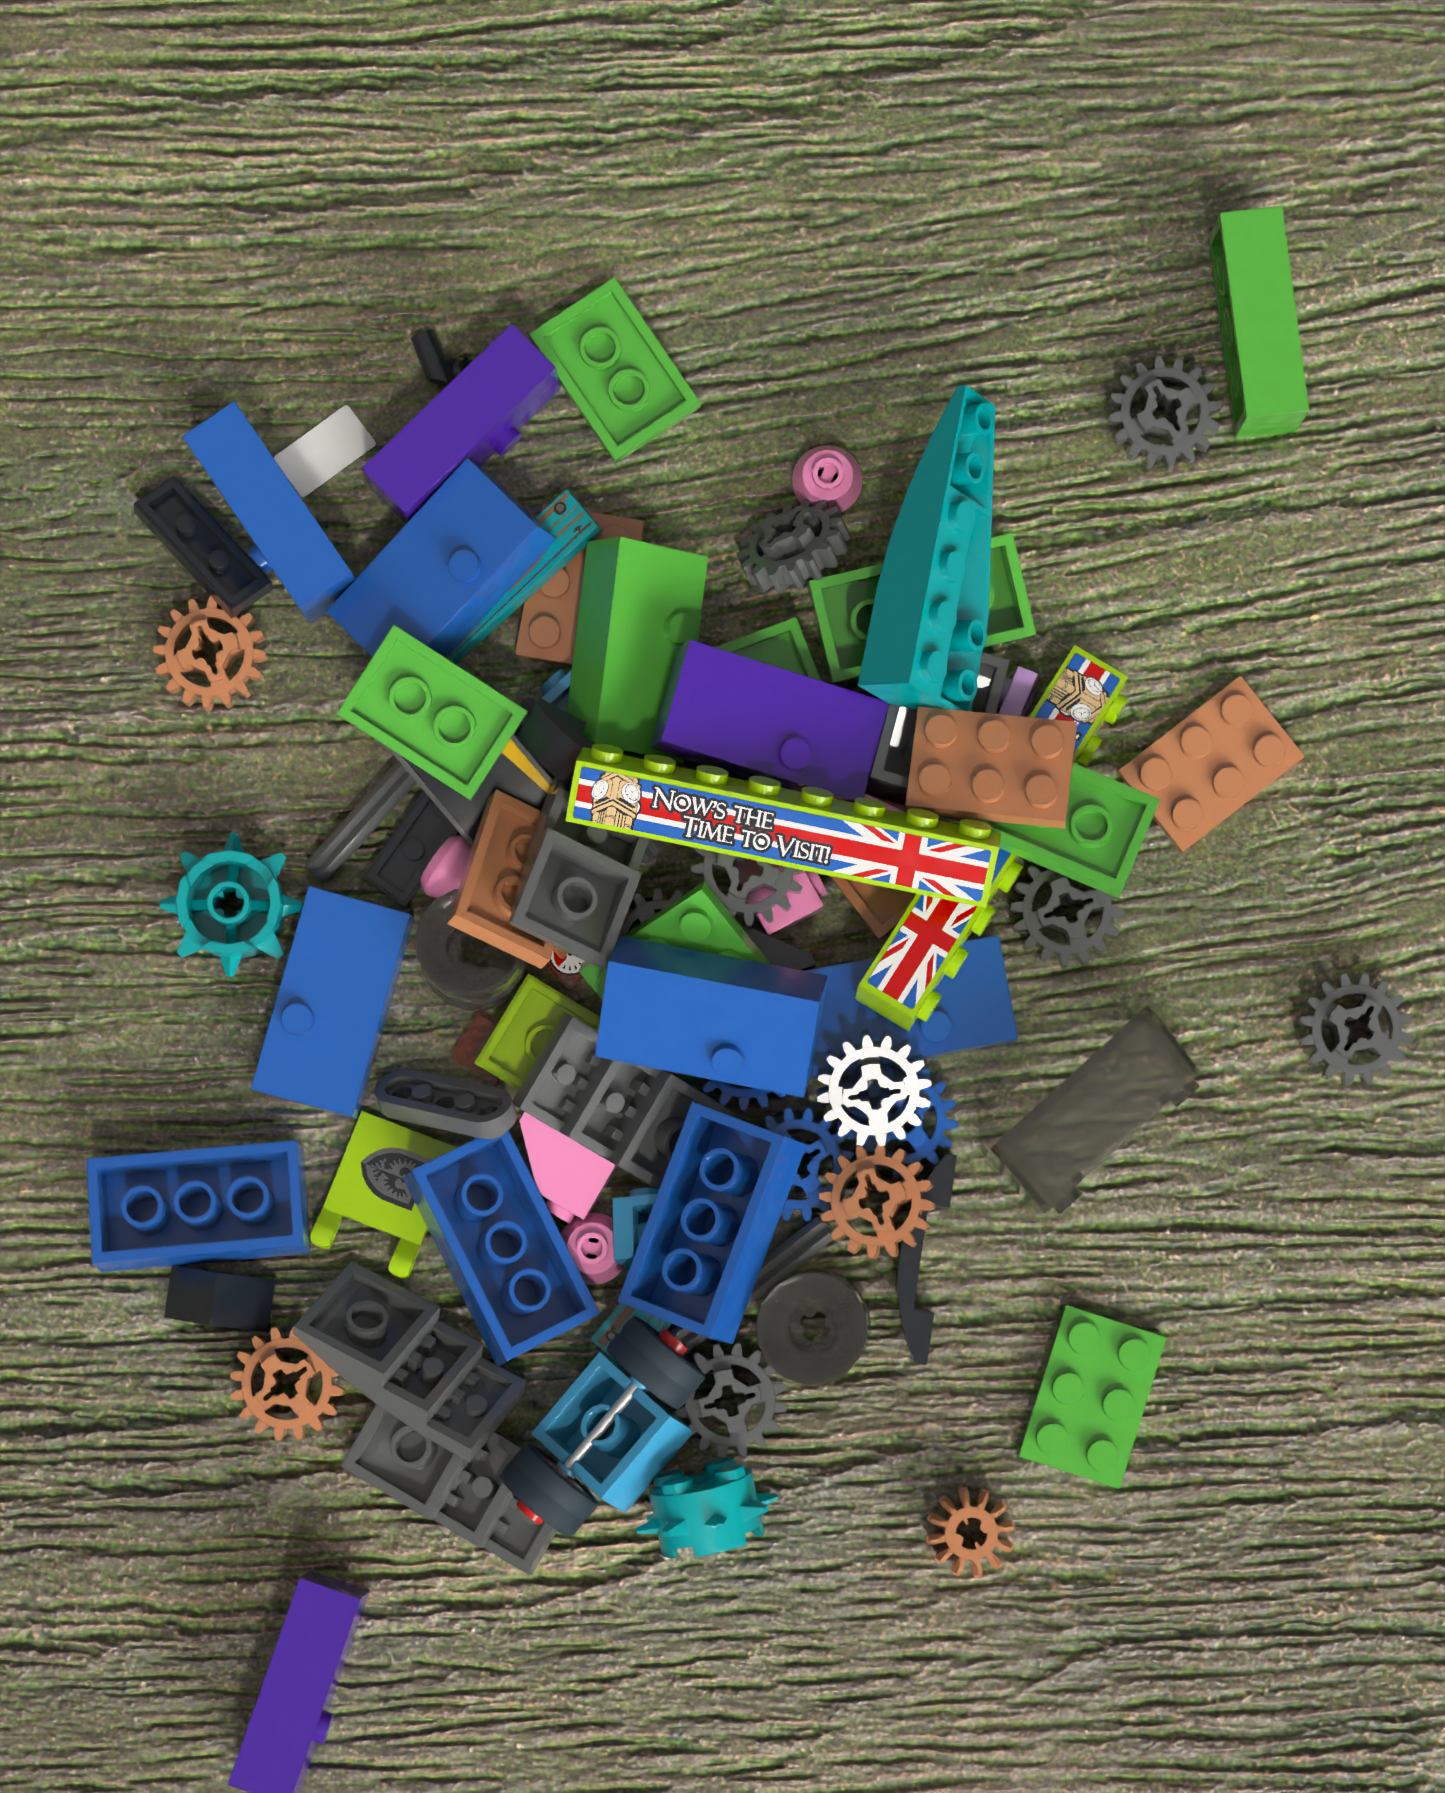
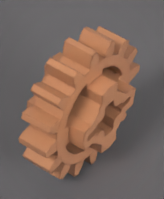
[153,596,268,711]
[819,1144,936,1259]
[230,1326,346,1441]

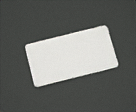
[274,405,376,497]

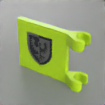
[310,1111,458,1279]

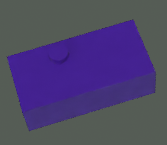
[361,324,560,524]
[650,640,889,803]
[228,1571,370,1793]

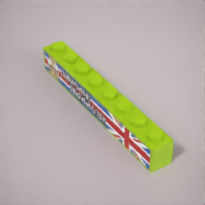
[854,645,1129,1032]
[565,744,1001,908]

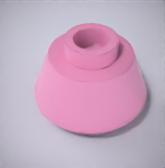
[792,445,862,513]
[420,835,472,902]
[561,1213,624,1285]

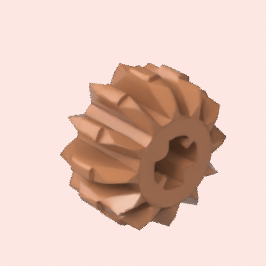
[925,1487,1015,1578]

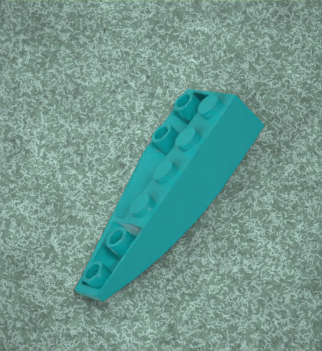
[858,385,995,711]

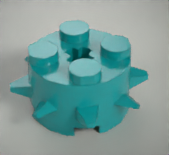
[160,833,304,977]
[636,1457,778,1558]

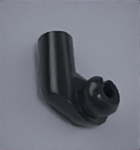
[411,329,473,388]

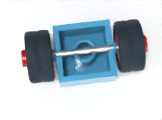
[499,1316,705,1537]

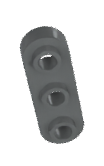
[375,1069,517,1139]

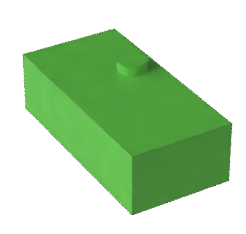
[1208,206,1309,439]
[806,533,1036,684]
[567,537,708,763]

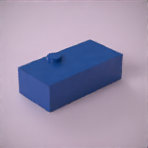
[182,401,355,624]
[327,458,557,658]
[251,886,415,1119]
[806,935,1018,1080]
[595,936,828,1098]
[617,1102,807,1344]
[403,1130,600,1367]
[86,1140,311,1272]

